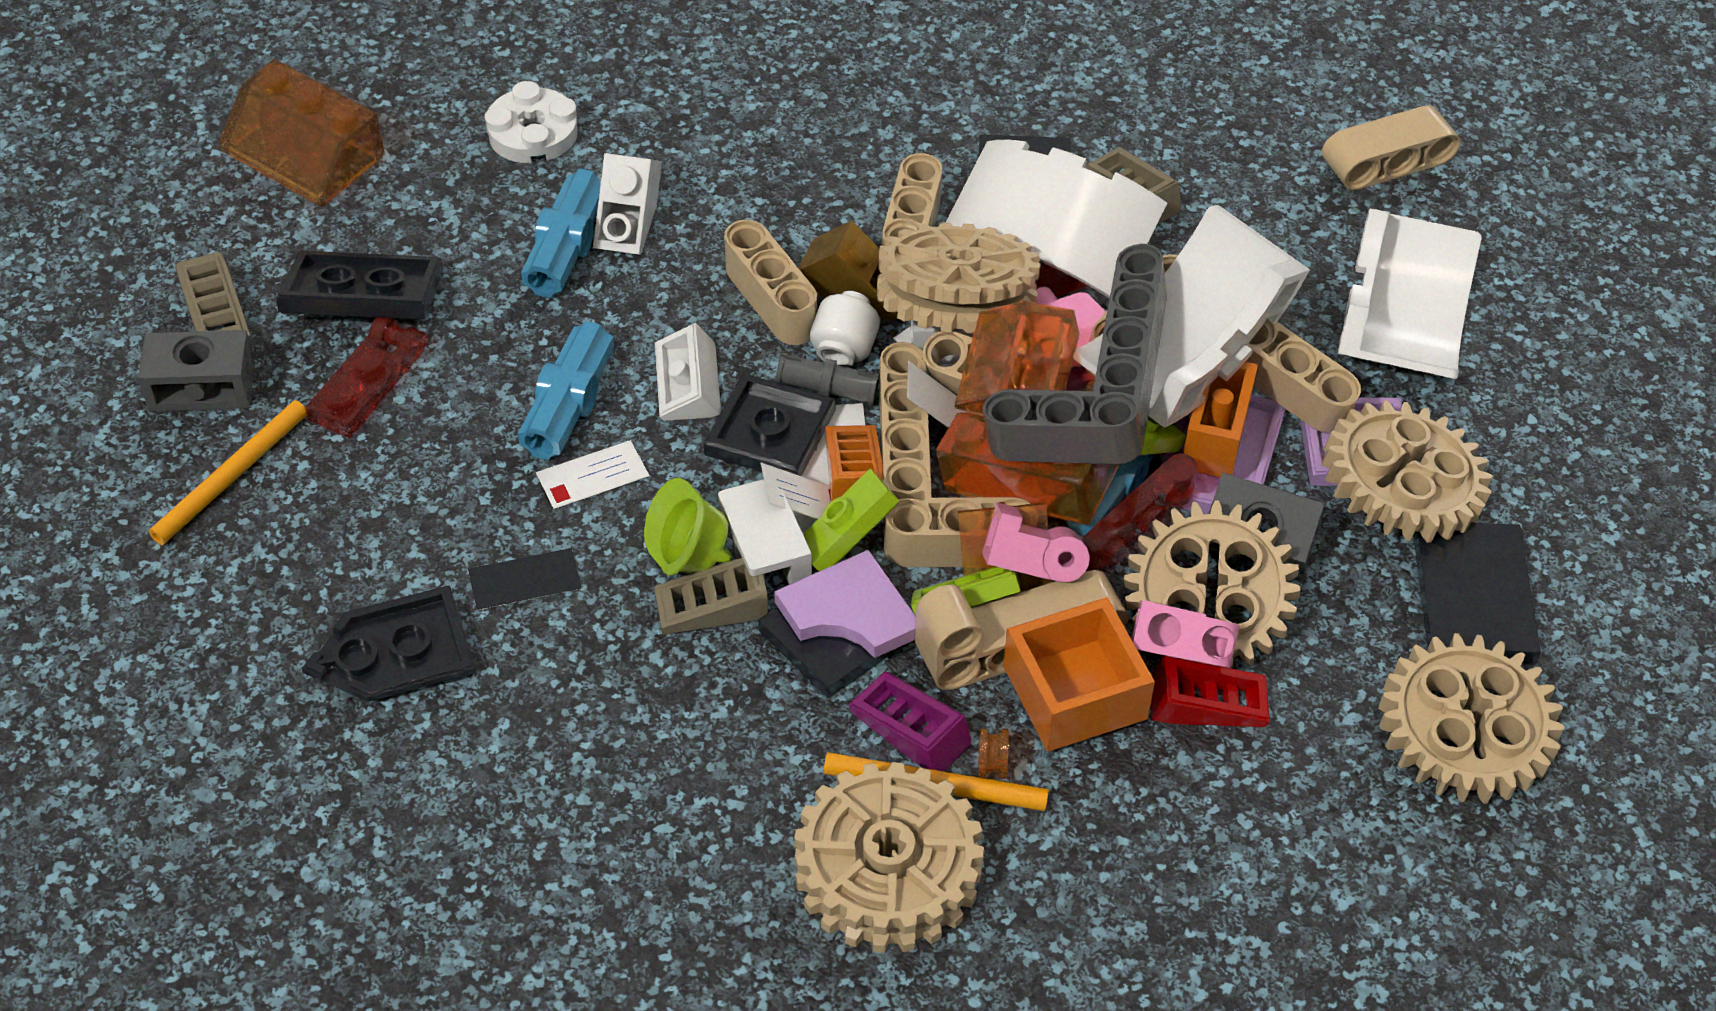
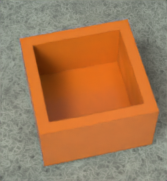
[1003,597,1155,752]

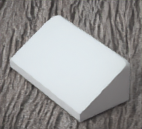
[655,323,721,421]

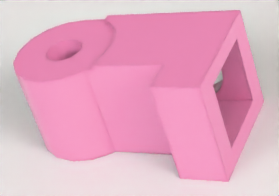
[982,502,1090,582]
[1131,600,1240,668]

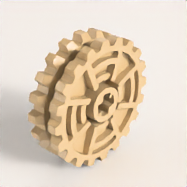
[877,223,1040,333]
[794,762,984,953]

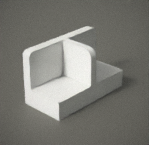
[718,479,812,585]

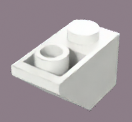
[593,153,662,255]

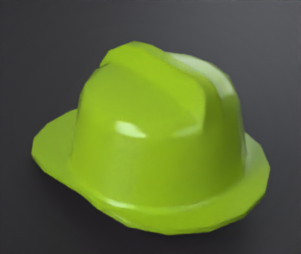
[644,478,733,576]

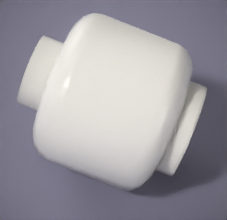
[810,291,880,367]

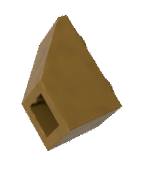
[798,220,898,321]

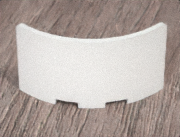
[946,140,1167,299]
[1073,205,1310,428]
[1338,208,1482,379]

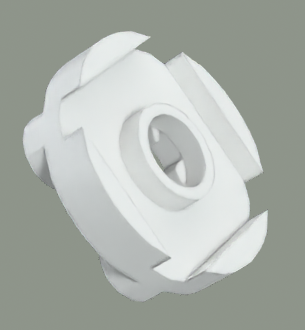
[485,81,578,163]

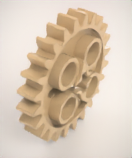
[1322,400,1492,542]
[1124,500,1301,669]
[1378,633,1564,804]

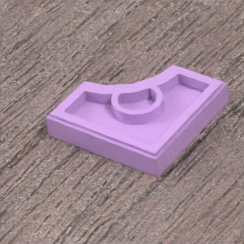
[774,550,916,658]

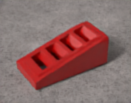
[1151,656,1270,727]

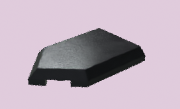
[302,585,476,702]

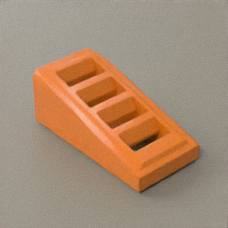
[825,425,884,501]

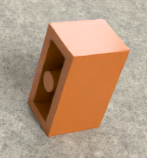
[1181,362,1258,477]

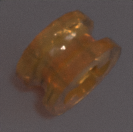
[978,727,1009,779]

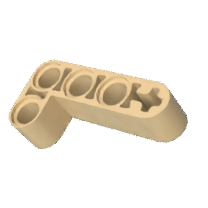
[915,570,1129,690]

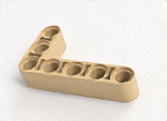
[1086,254,1361,433]
[879,342,1038,567]

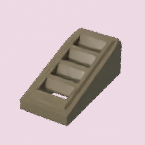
[1084,147,1181,225]
[175,252,252,343]
[654,558,768,635]

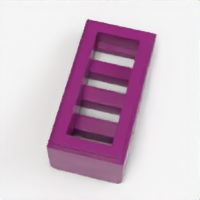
[848,671,971,771]

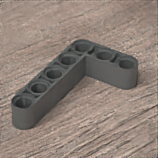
[983,243,1167,464]

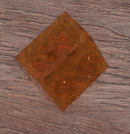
[954,301,1080,414]

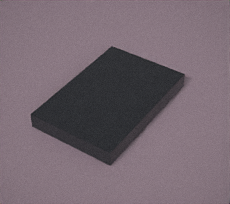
[276,250,443,320]
[1413,523,1541,663]

